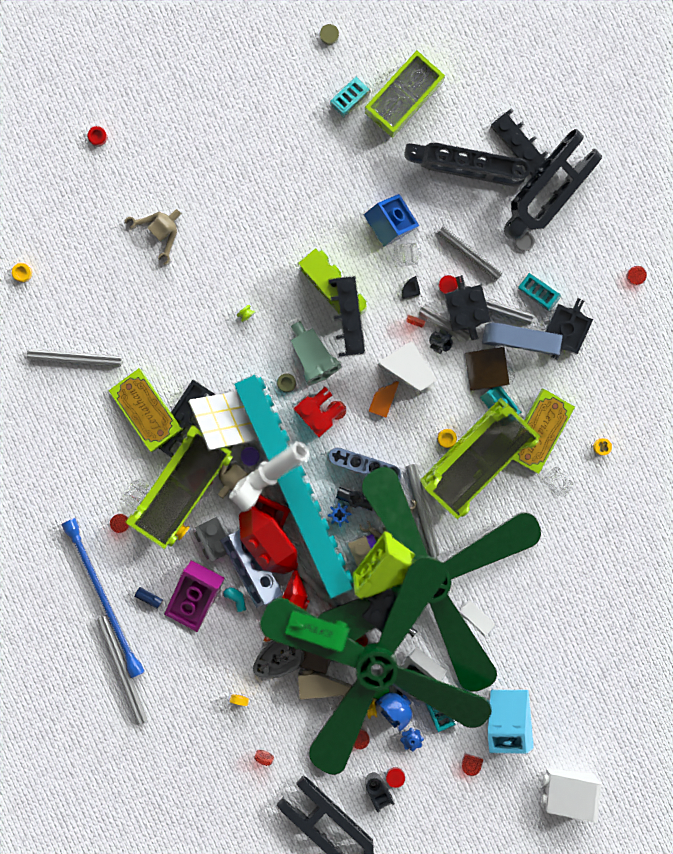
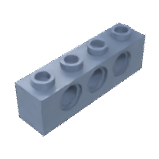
[220,529,282,608]

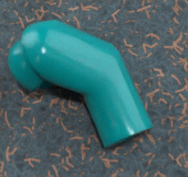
[223,587,246,612]

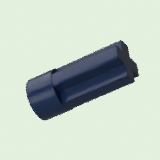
[134,587,163,610]

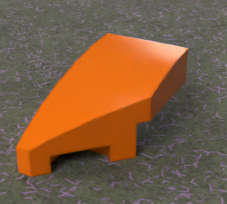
[369,381,399,418]

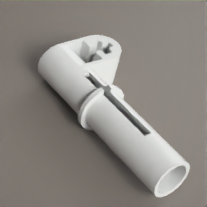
[230,442,309,511]

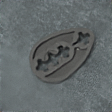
[253,640,305,678]

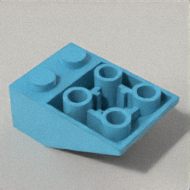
[488,690,534,754]

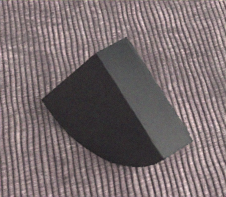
[402,276,421,300]

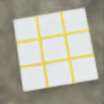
[189,391,259,450]

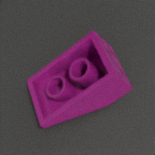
[164,560,225,632]

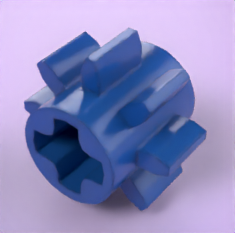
[328,503,351,527]

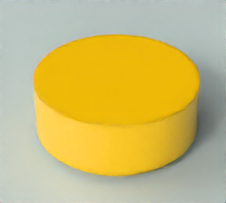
[12,263,32,283]
[437,429,457,448]
[229,694,249,706]

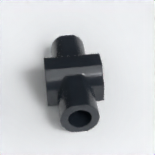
[336,487,373,511]

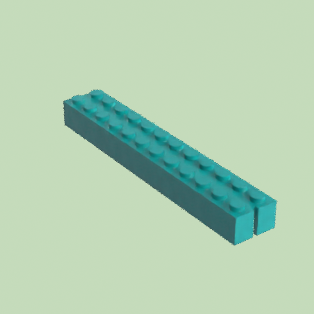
[234,374,354,598]

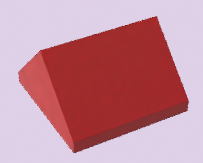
[252,494,291,529]

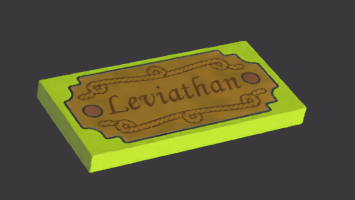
[108,368,183,452]
[510,388,575,474]

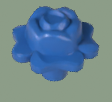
[400,728,424,752]

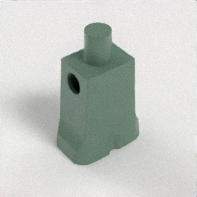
[291,321,342,386]

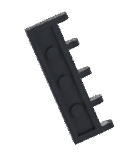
[491,108,549,176]
[328,276,366,358]
[158,380,215,457]

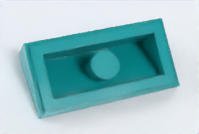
[480,386,522,426]

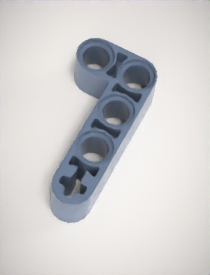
[482,323,563,355]
[329,448,401,481]

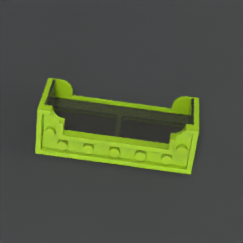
[420,398,541,520]
[126,425,233,549]

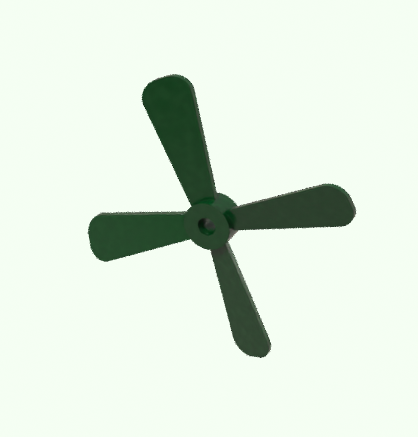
[317,467,541,692]
[260,556,492,775]

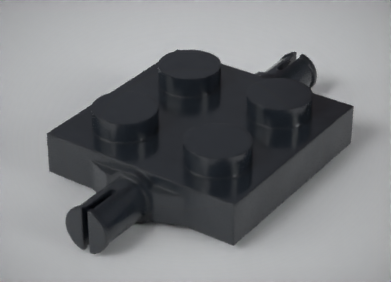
[443,275,491,341]
[545,298,594,360]
[362,588,417,637]

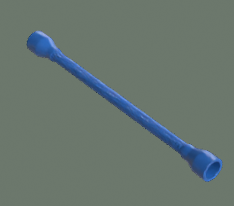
[61,518,145,678]

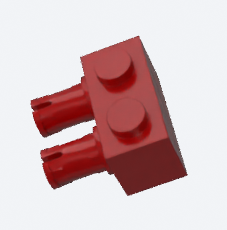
[293,386,345,438]

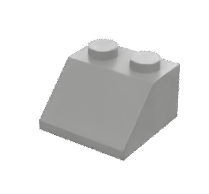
[392,647,446,706]

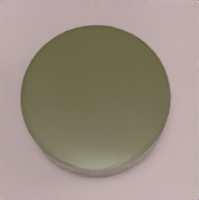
[320,24,339,45]
[277,373,296,393]

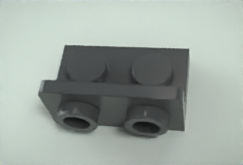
[194,517,227,562]

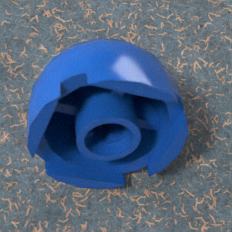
[375,692,412,732]

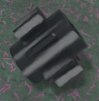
[429,329,453,354]

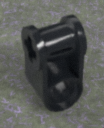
[365,772,395,813]

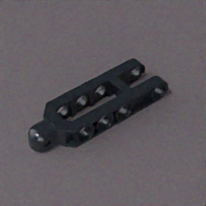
[504,129,602,240]
[404,142,530,187]
[276,775,374,854]

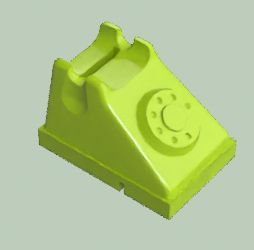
[353,531,415,599]

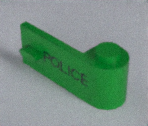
[285,610,350,652]

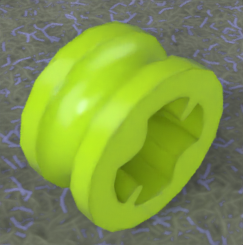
[236,305,255,323]

